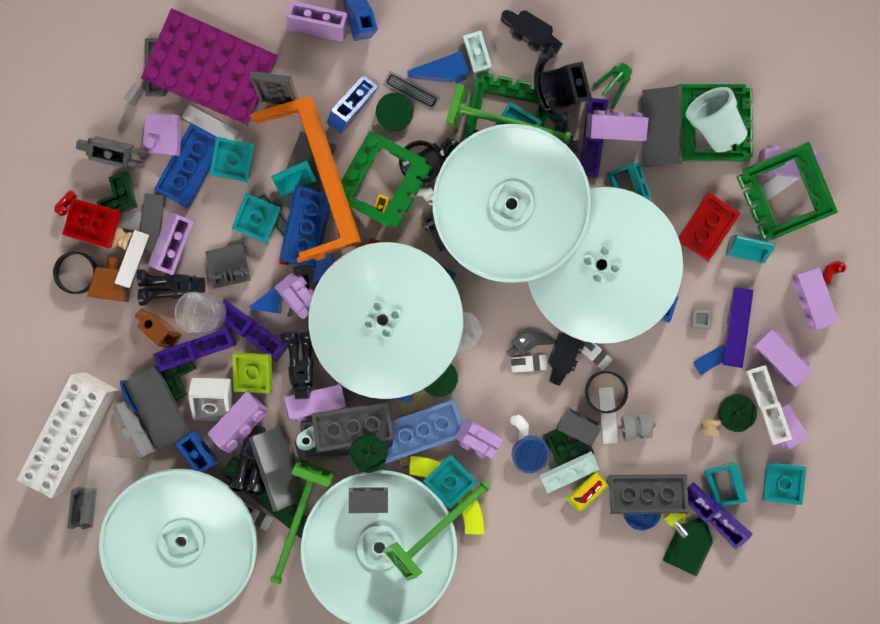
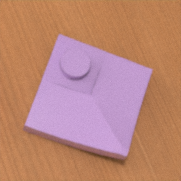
[142,114,181,156]

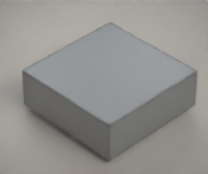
[124,83,145,106]
[120,210,142,231]
[690,308,712,329]

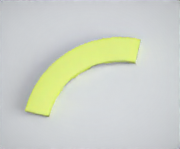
[410,455,484,535]

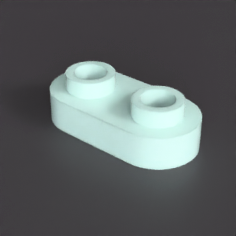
[296,425,316,450]

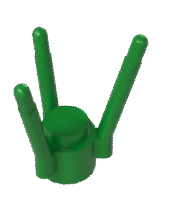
[593,63,633,108]

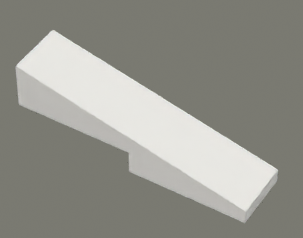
[746,365,792,445]

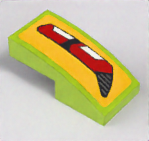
[566,471,609,513]

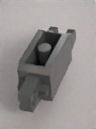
[76,136,147,168]

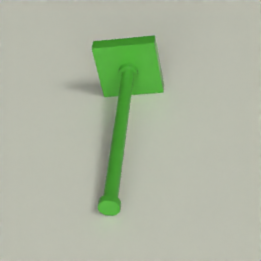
[446,84,571,144]
[270,460,335,584]
[383,481,490,581]

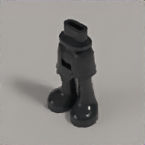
[137,269,206,306]
[281,331,314,400]
[228,426,266,495]

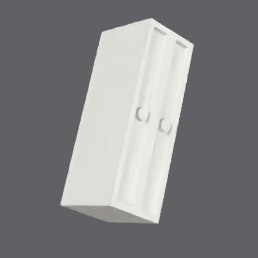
[17,372,119,498]

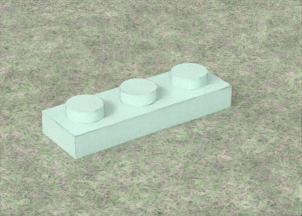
[539,452,599,494]

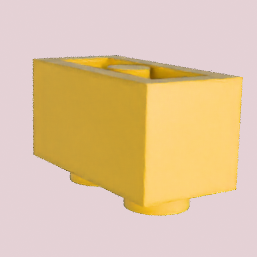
[374,194,391,213]

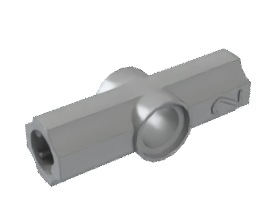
[113,401,155,459]

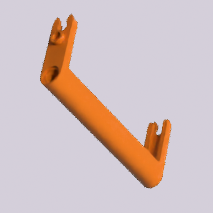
[250,96,361,263]

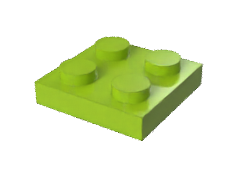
[232,352,273,394]

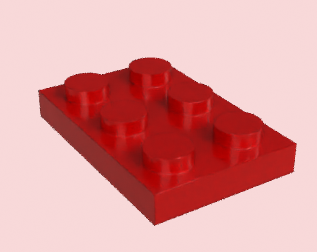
[678,192,741,261]
[62,198,121,249]

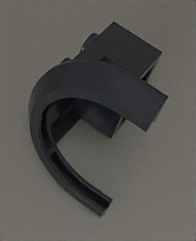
[534,46,592,126]

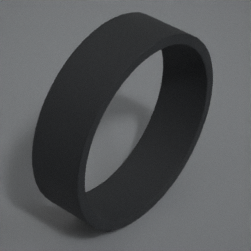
[399,140,442,184]
[53,252,97,294]
[585,371,628,413]

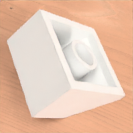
[188,378,232,421]

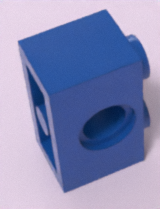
[176,431,219,473]

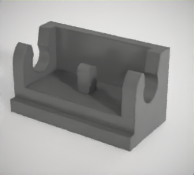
[557,406,601,447]
[67,487,97,529]
[349,487,388,513]

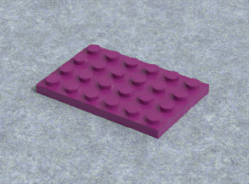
[141,8,278,126]

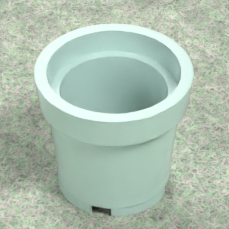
[686,87,747,152]

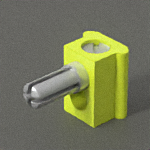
[663,514,688,538]

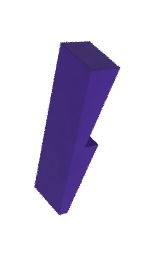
[580,98,608,177]
[721,287,754,368]
[213,299,288,361]
[153,328,237,372]
[687,482,753,550]

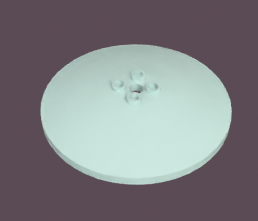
[433,124,591,283]
[528,187,683,343]
[309,242,464,399]
[99,469,257,622]
[301,470,457,624]

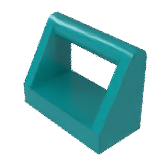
[271,160,317,197]
[607,163,651,200]
[726,235,775,263]
[704,462,747,506]

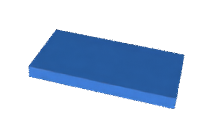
[154,123,216,209]
[279,185,330,268]

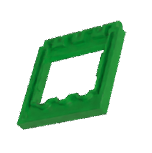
[463,72,547,141]
[676,84,753,162]
[341,130,432,229]
[736,141,838,240]

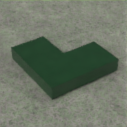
[96,171,138,214]
[161,361,197,401]
[544,428,595,466]

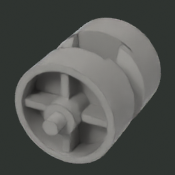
[617,413,656,441]

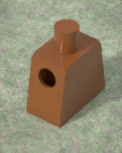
[87,257,129,302]
[135,309,182,348]

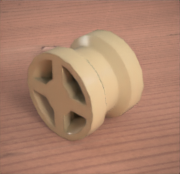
[112,228,133,251]
[700,418,721,437]

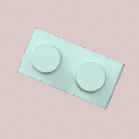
[463,31,492,74]

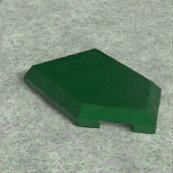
[662,518,713,576]

